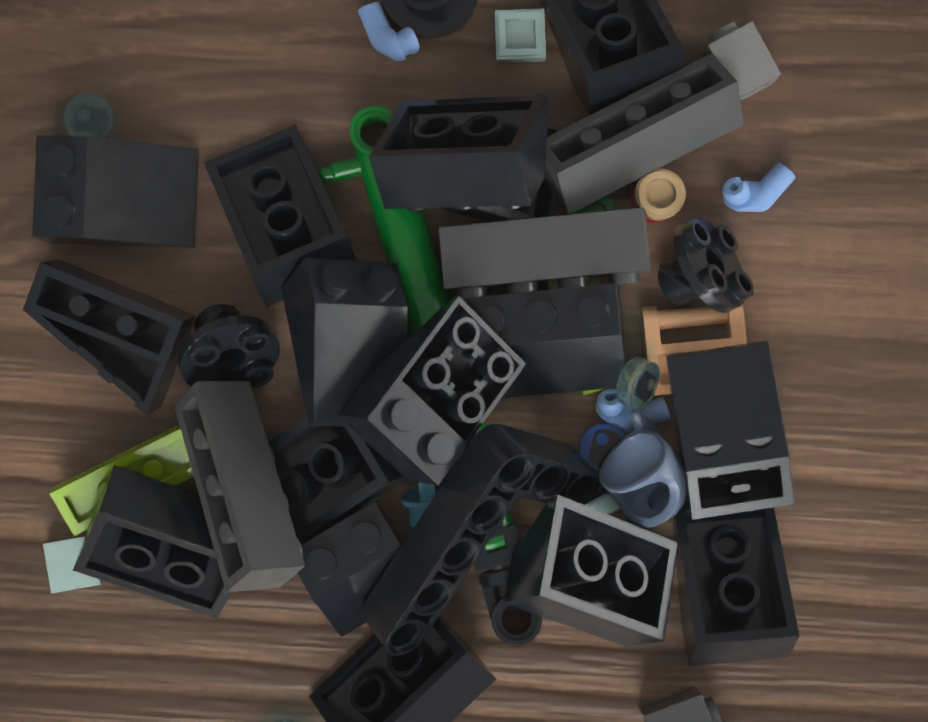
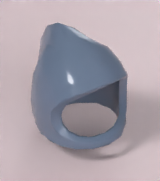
[599,408,687,527]

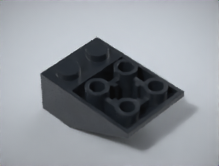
[338,296,526,486]
[666,340,795,520]

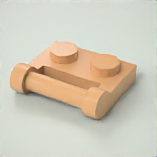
[640,304,747,396]

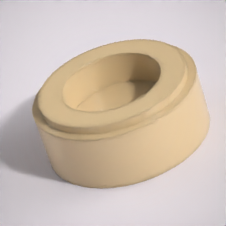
[634,169,686,221]

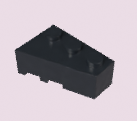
[23,259,196,415]

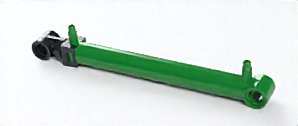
[318,106,543,646]

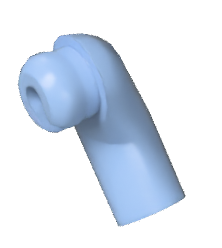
[357,1,420,61]
[722,162,795,212]
[596,388,671,434]

